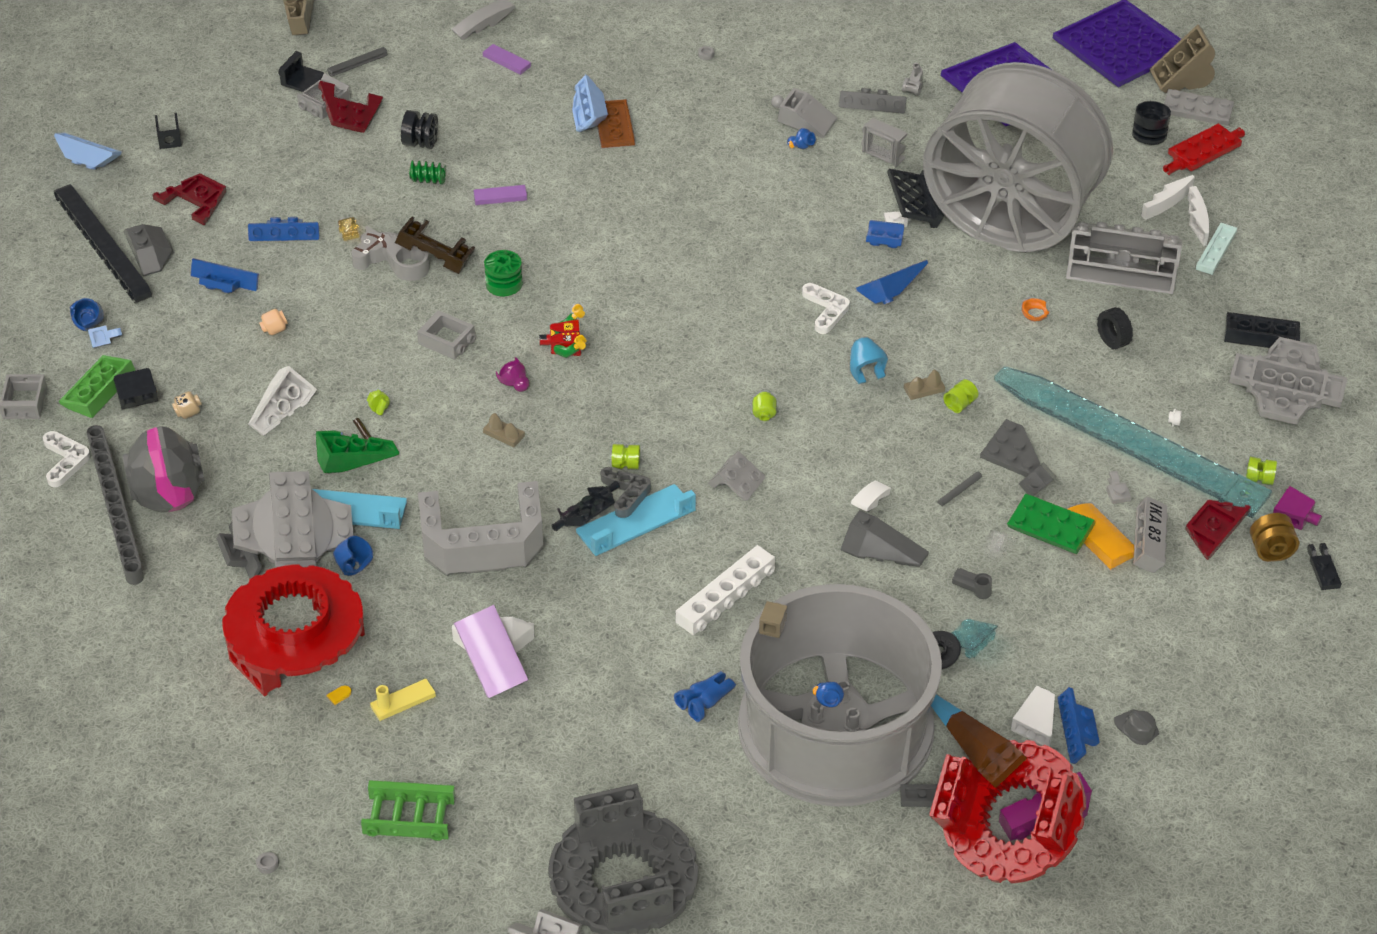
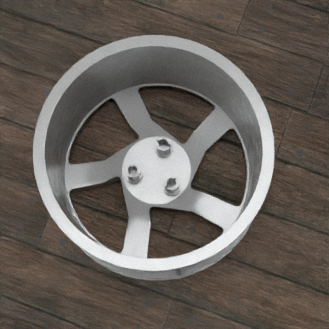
[738,584,942,807]

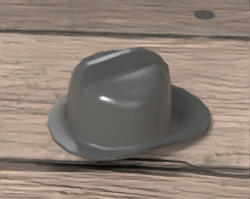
[1114,709,1159,745]

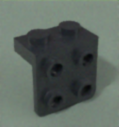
[278,51,324,92]
[114,368,159,410]

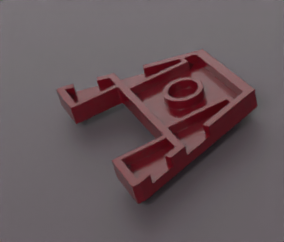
[318,81,383,133]
[152,173,226,225]

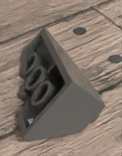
[841,510,929,567]

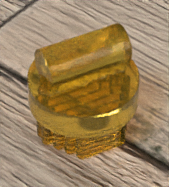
[338,217,359,241]

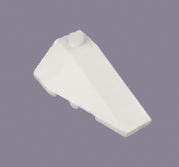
[248,366,317,436]

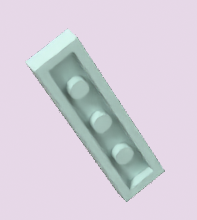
[1196,223,1237,275]

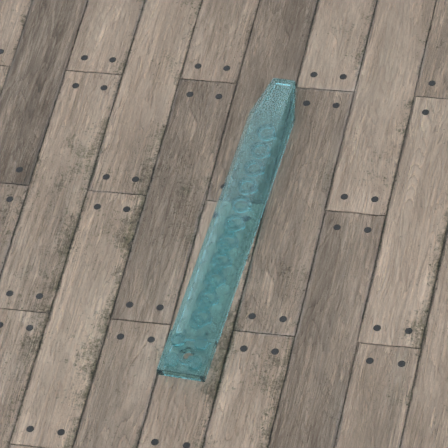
[994,366,1272,518]

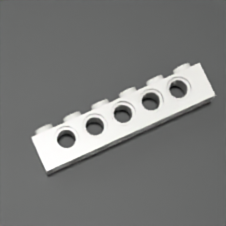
[676,545,775,635]

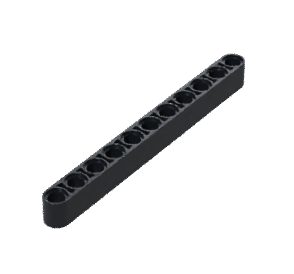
[54,184,152,303]

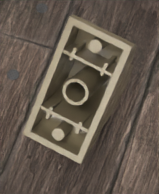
[1149,25,1215,93]

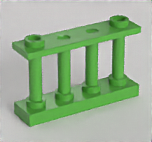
[361,780,455,841]

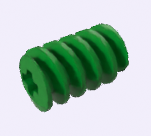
[409,160,446,185]

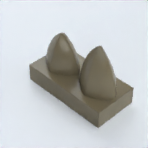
[904,369,945,400]
[483,413,525,447]

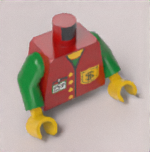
[539,304,587,358]

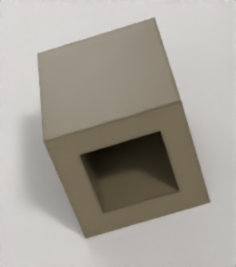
[759,601,787,638]

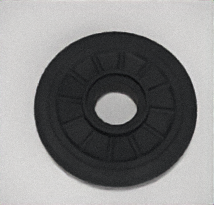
[933,631,961,670]

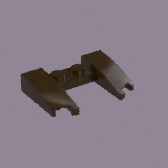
[395,216,475,274]

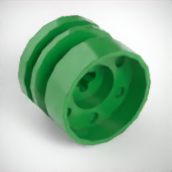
[484,250,523,297]

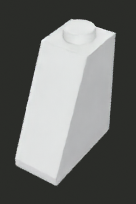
[1011,686,1055,747]

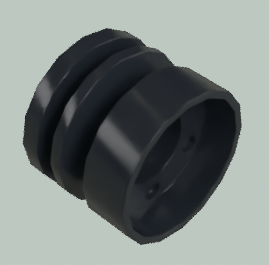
[1132,101,1171,145]
[401,110,439,149]

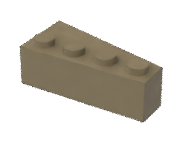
[283,0,314,35]

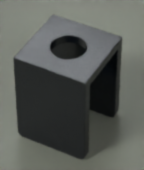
[155,113,182,149]

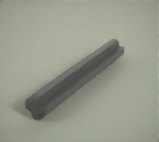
[327,47,387,77]

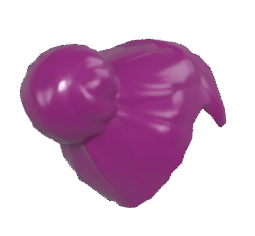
[496,357,529,392]

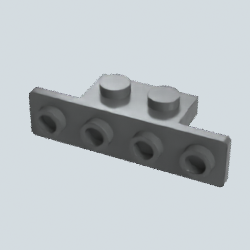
[839,88,907,114]
[216,521,262,579]

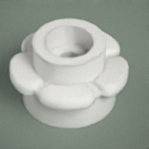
[1168,409,1182,427]

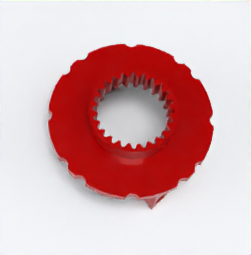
[222,564,365,697]
[929,740,1086,883]

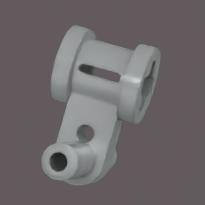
[902,63,923,96]

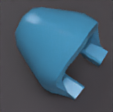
[850,337,888,384]

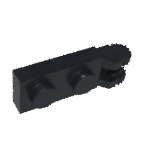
[1307,543,1342,590]

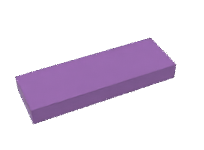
[483,44,531,75]
[473,185,527,205]

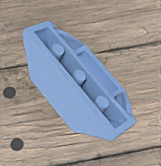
[572,75,608,132]
[54,132,122,169]

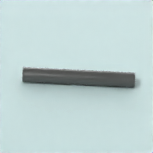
[937,471,982,507]

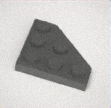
[980,419,1040,477]

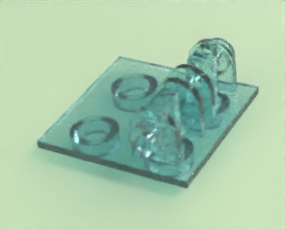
[951,619,998,659]

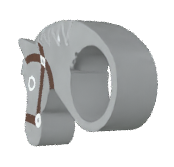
[351,226,429,281]

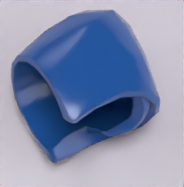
[69,298,104,331]
[333,536,373,576]

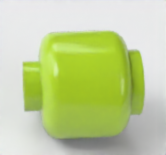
[752,392,777,421]

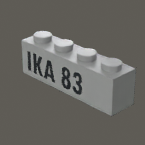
[1133,496,1168,573]

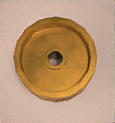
[1250,513,1300,562]

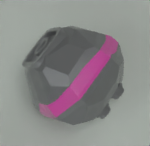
[122,426,205,512]

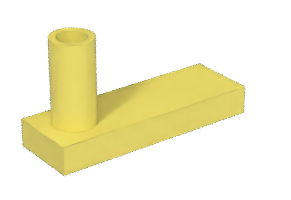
[370,679,436,721]

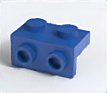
[866,220,904,248]

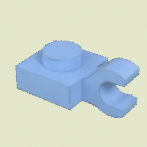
[88,325,122,348]

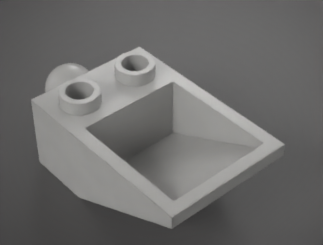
[771,88,837,138]

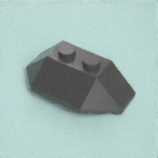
[124,224,172,276]

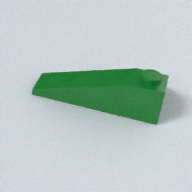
[316,430,399,473]

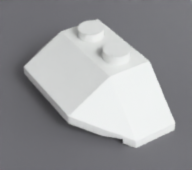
[452,617,534,653]

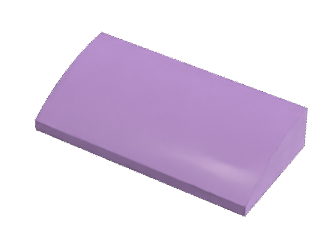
[454,605,528,698]

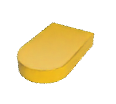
[326,685,351,705]

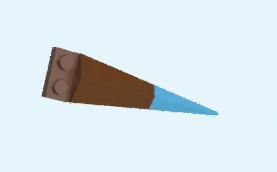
[931,694,1027,788]

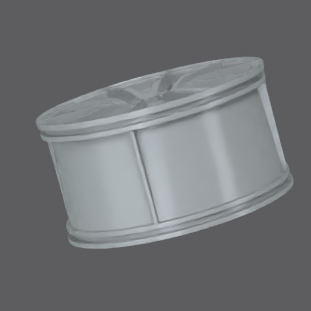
[923,62,1113,252]

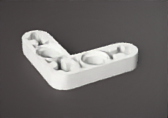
[802,283,849,334]
[43,431,90,487]

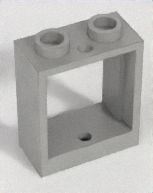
[417,310,476,360]
[0,374,47,419]

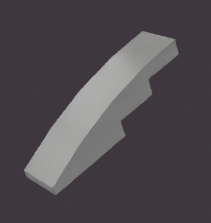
[452,0,516,40]

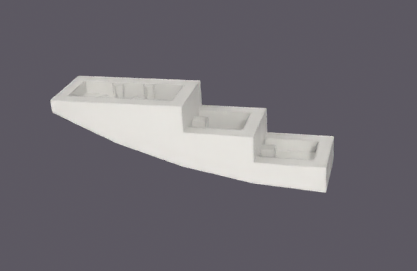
[1141,175,1195,220]
[1187,186,1209,246]

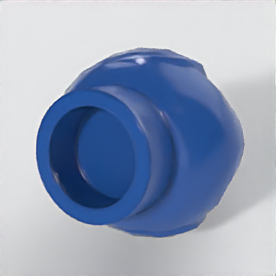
[787,128,816,149]
[813,682,844,707]

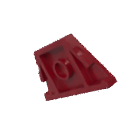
[1185,500,1251,560]

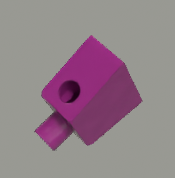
[1273,486,1322,530]

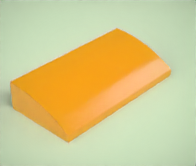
[1068,503,1134,570]

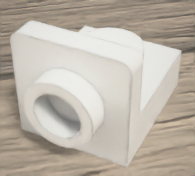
[884,208,911,227]

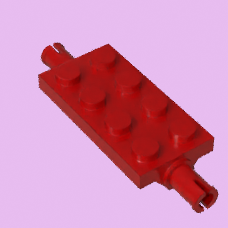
[1163,123,1245,175]

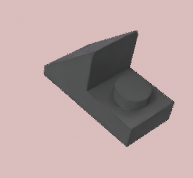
[1019,462,1056,496]

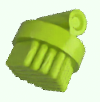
[367,389,390,415]

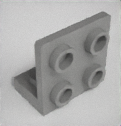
[708,451,765,501]

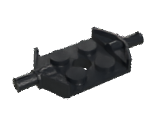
[551,481,620,532]

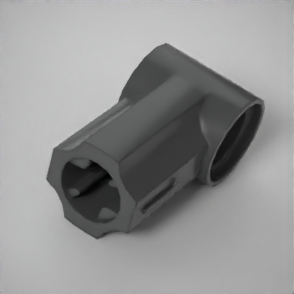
[952,568,992,599]

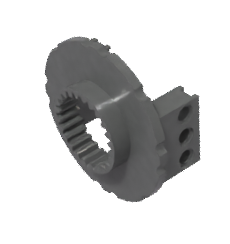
[548,783,698,934]

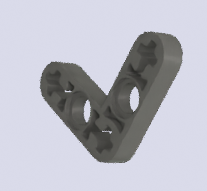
[600,467,651,518]

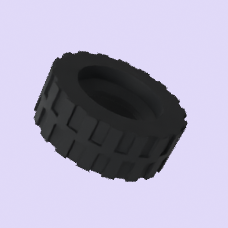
[1097,307,1133,350]

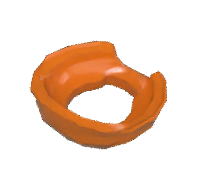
[1022,298,1049,321]

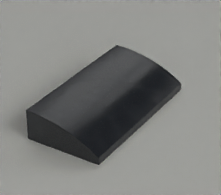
[1224,312,1300,348]

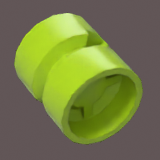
[943,379,979,413]
[611,444,640,470]
[1246,457,1277,486]

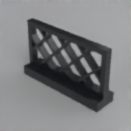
[887,168,944,228]

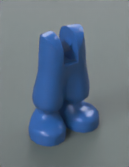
[674,671,736,722]

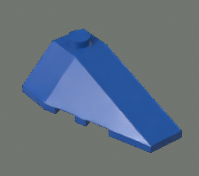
[856,260,928,304]

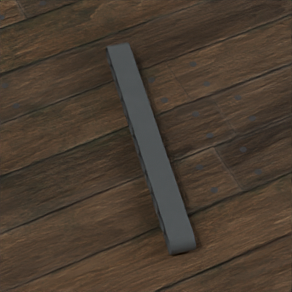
[87,425,144,585]

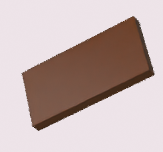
[597,99,635,148]

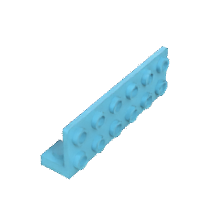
[576,484,696,556]
[312,489,407,529]

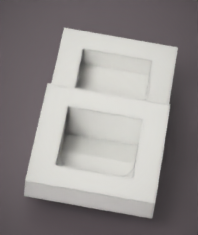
[851,480,891,512]

